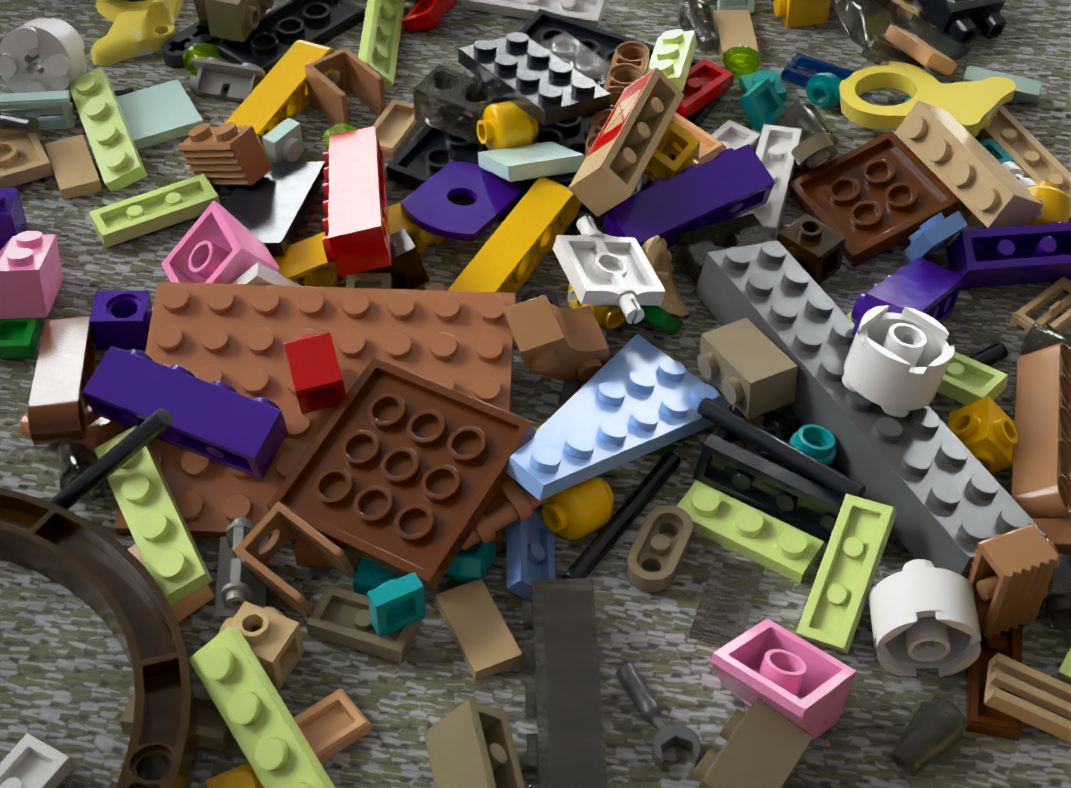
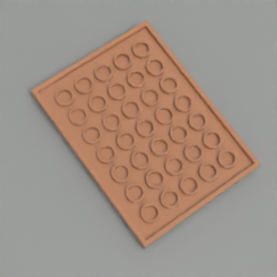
[114,282,516,548]

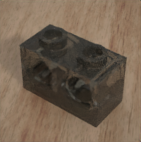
[413,64,504,145]

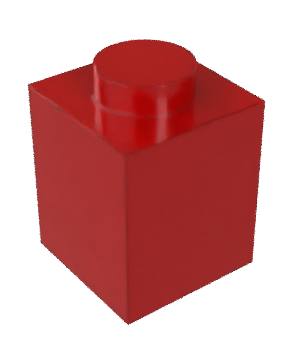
[284,332,346,414]

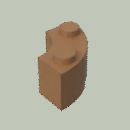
[502,294,609,382]

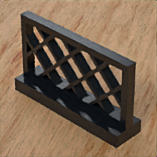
[693,407,865,544]

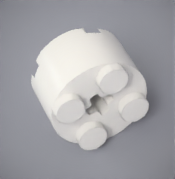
[0,18,87,93]
[842,305,955,417]
[868,559,981,677]

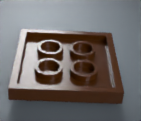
[789,131,960,267]

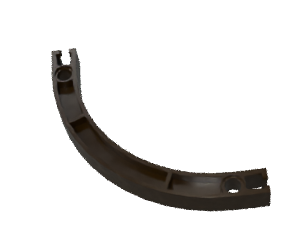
[0,488,198,788]

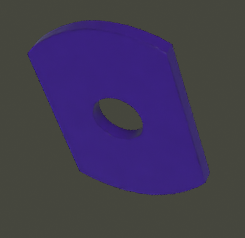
[401,161,523,241]

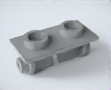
[189,57,266,102]
[214,517,269,620]

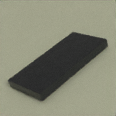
[212,0,366,75]
[224,161,326,257]

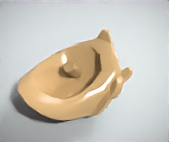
[641,235,689,317]

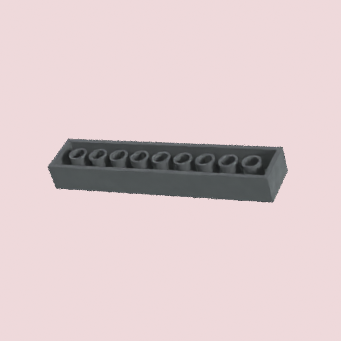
[695,241,1047,580]

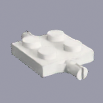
[553,216,666,324]

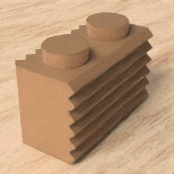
[178,122,273,186]
[968,524,1059,639]

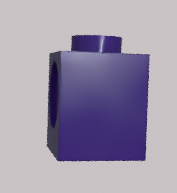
[89,290,153,350]

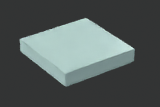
[116,79,204,150]
[478,141,584,182]

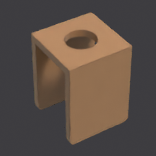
[305,47,386,133]
[234,501,355,619]

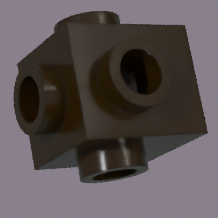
[776,214,846,285]
[363,229,430,290]

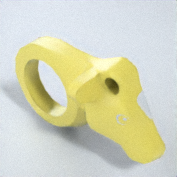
[91,0,183,66]
[839,61,1016,138]

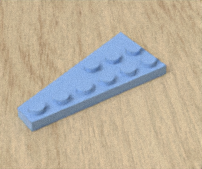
[507,334,732,501]

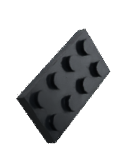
[458,32,611,126]

